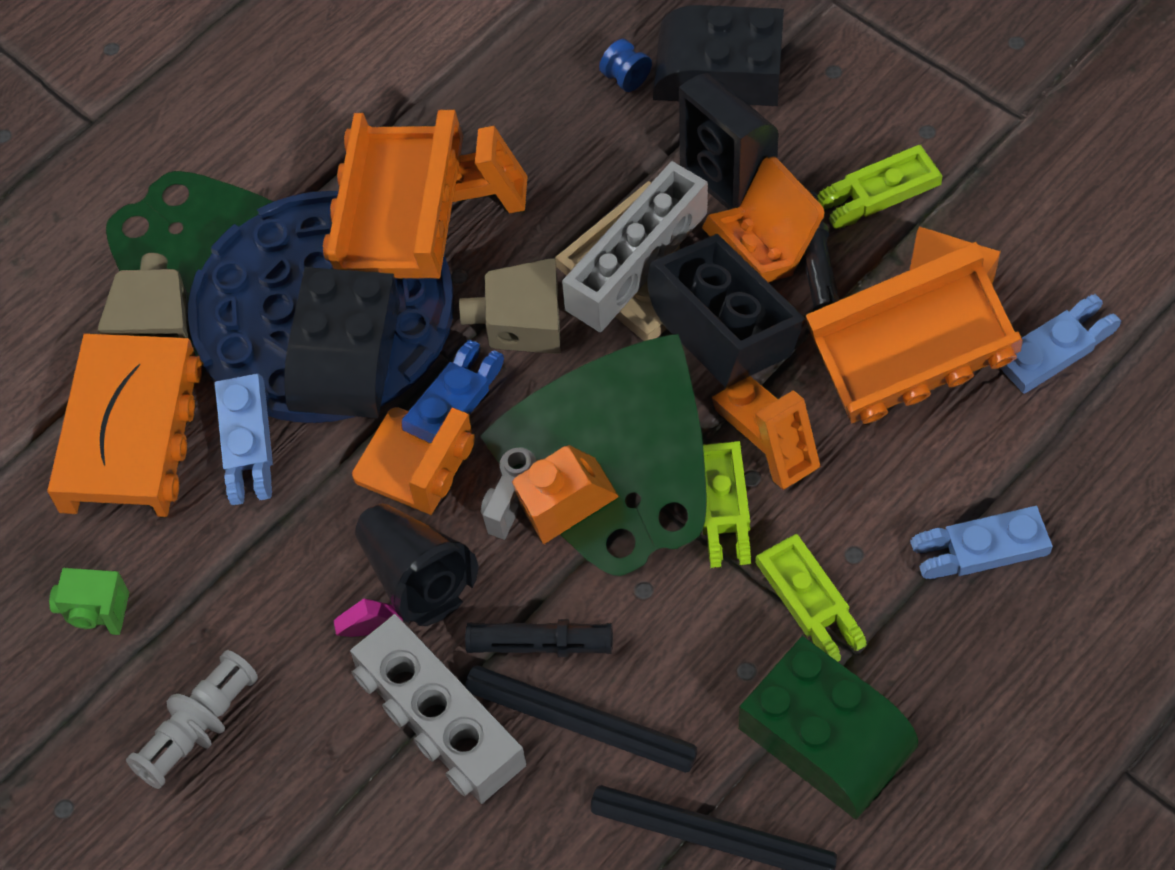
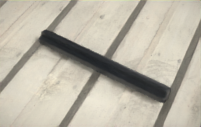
[465,666,697,773]
[591,785,837,870]

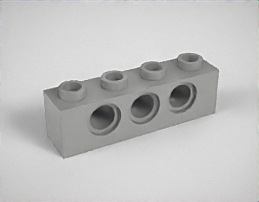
[562,161,708,333]
[350,614,526,804]

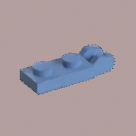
[1000,294,1121,394]
[215,374,273,505]
[910,506,1053,579]

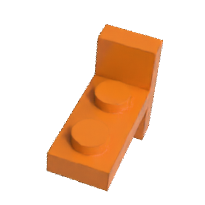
[453,126,528,214]
[712,376,821,490]

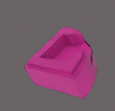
[333,598,403,637]

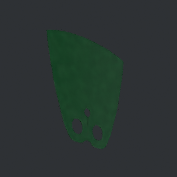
[106,171,274,356]
[480,334,707,576]

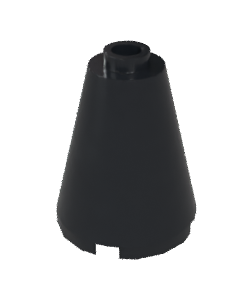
[355,504,479,626]

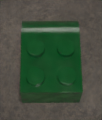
[738,635,918,820]

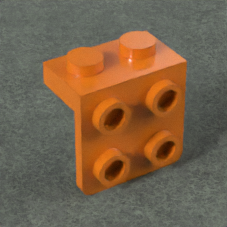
[702,157,824,282]
[352,407,475,515]

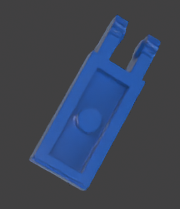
[402,340,504,443]

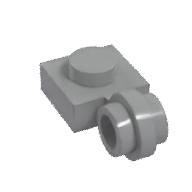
[480,448,536,540]

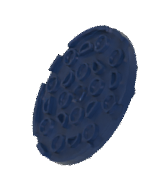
[188,191,454,423]

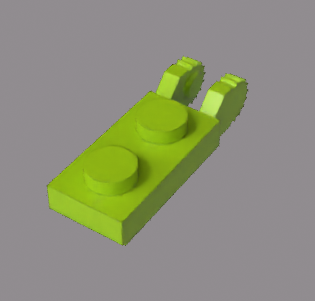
[818,145,943,229]
[703,441,751,568]
[756,534,867,662]

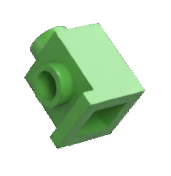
[49,568,130,635]

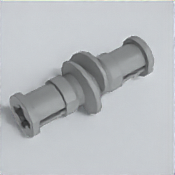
[126,650,258,789]

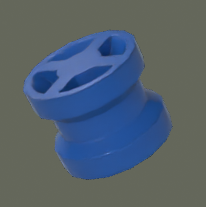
[599,39,652,92]

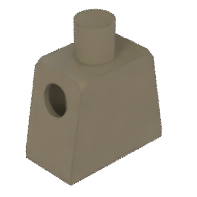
[98,253,192,344]
[459,258,561,354]

